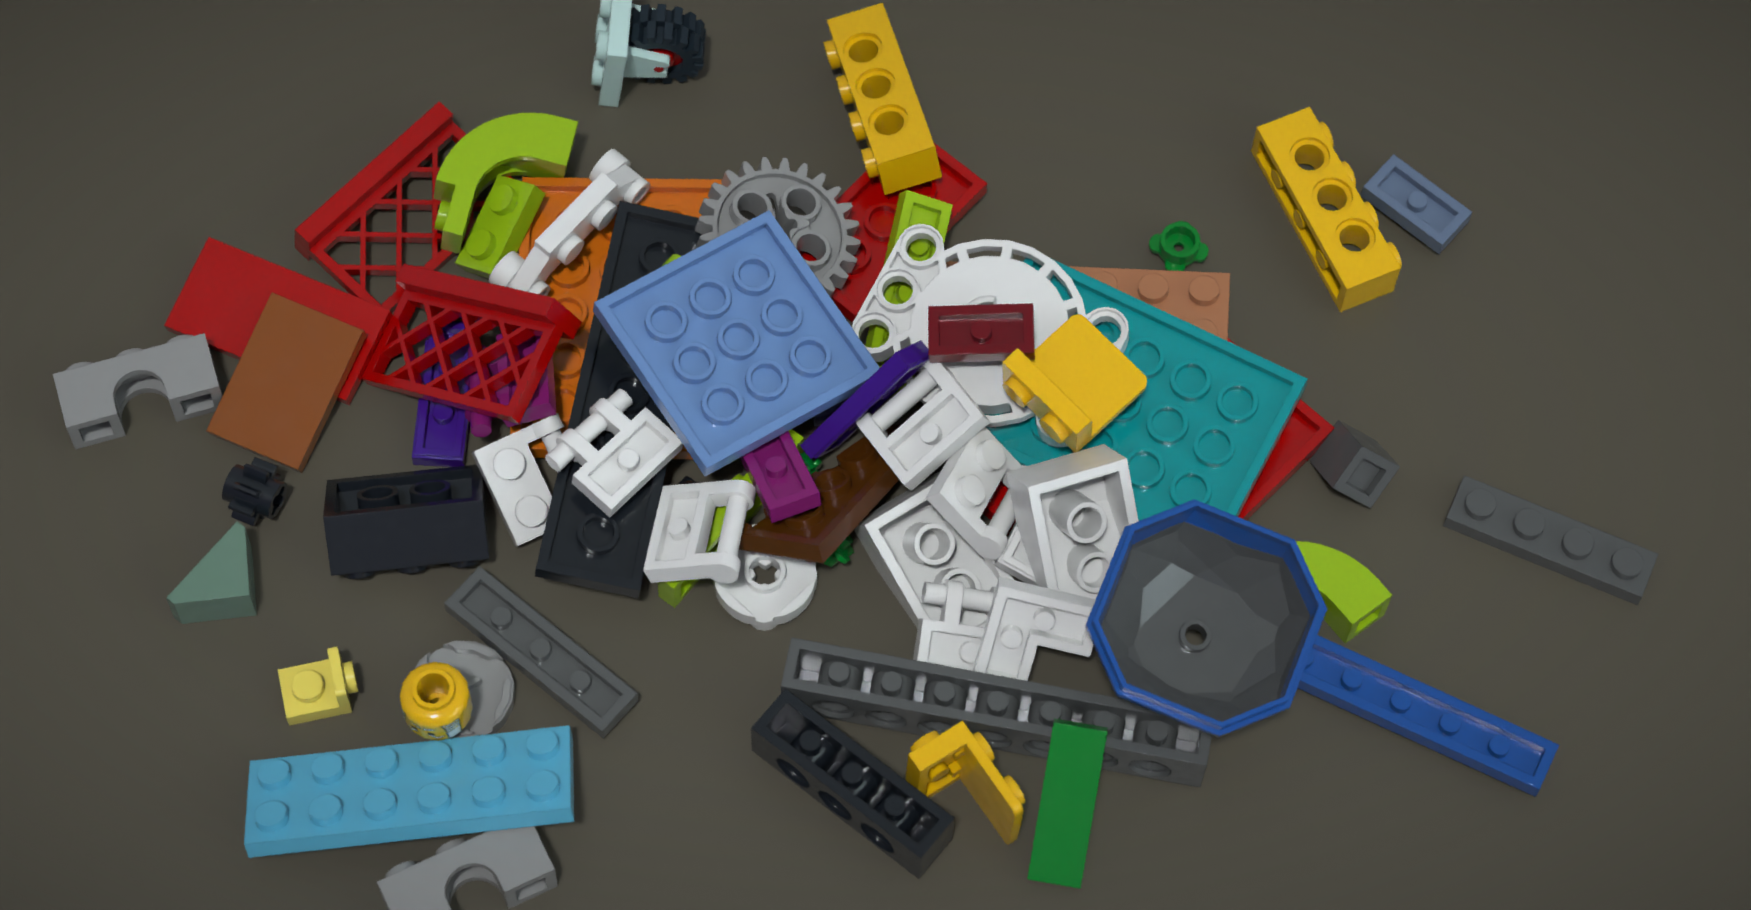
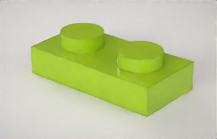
[455,174,545,279]

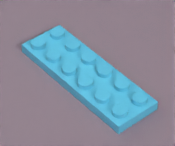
[244,725,574,858]

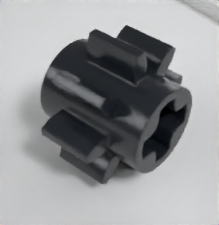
[222,457,287,526]

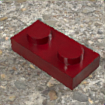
[928,303,1035,363]

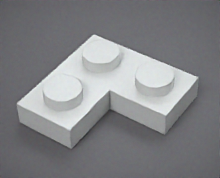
[973,577,1096,681]

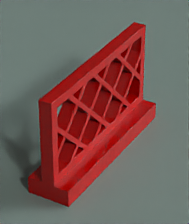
[295,101,514,313]
[361,264,582,424]

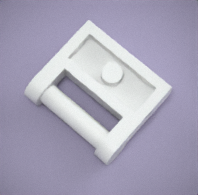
[856,361,990,491]
[472,413,564,547]
[926,427,1026,560]
[643,480,756,583]

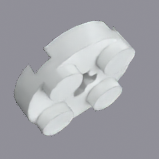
[713,524,817,631]

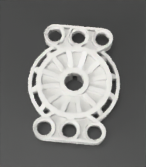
[852,224,1129,448]

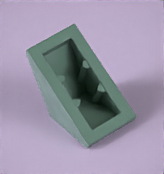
[166,521,257,624]

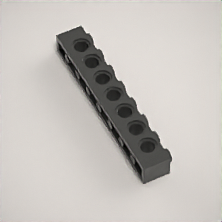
[781,637,1212,787]

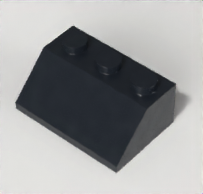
[323,464,489,579]

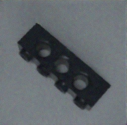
[751,689,955,879]

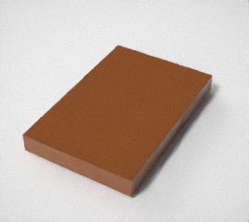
[206,292,367,473]

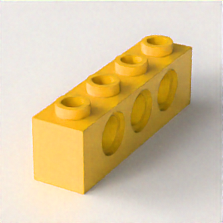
[823,3,942,195]
[1251,107,1402,312]

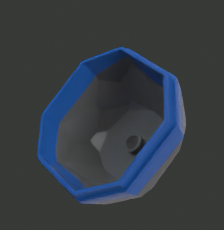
[1085,499,1327,737]

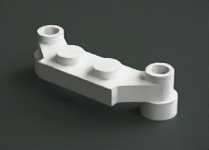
[488,149,650,296]

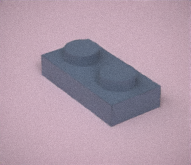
[1361,154,1472,254]

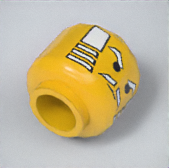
[399,662,473,741]

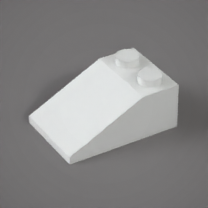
[1006,444,1138,599]
[854,472,1014,629]

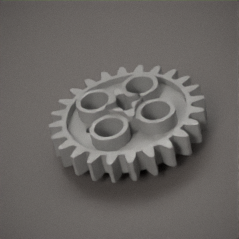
[695,157,861,298]

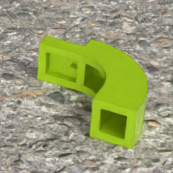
[434,113,578,254]
[1296,541,1392,644]

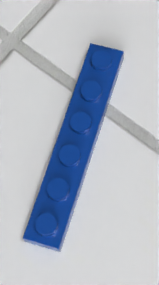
[1298,635,1559,797]

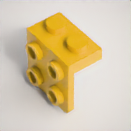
[1002,314,1147,452]
[905,721,1025,845]

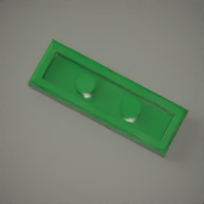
[1027,718,1108,889]

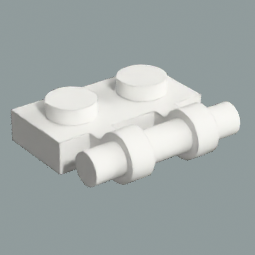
[545,389,683,518]
[913,580,996,671]

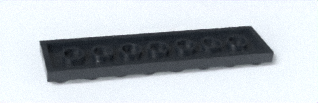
[535,201,703,598]

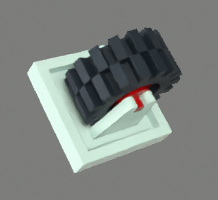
[591,0,706,107]

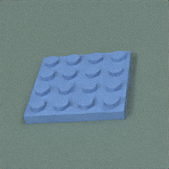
[593,210,880,476]

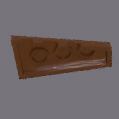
[739,425,900,563]

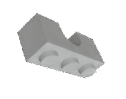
[53,333,223,450]
[377,826,558,910]

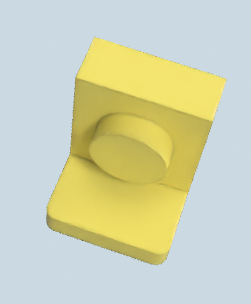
[278,646,358,726]

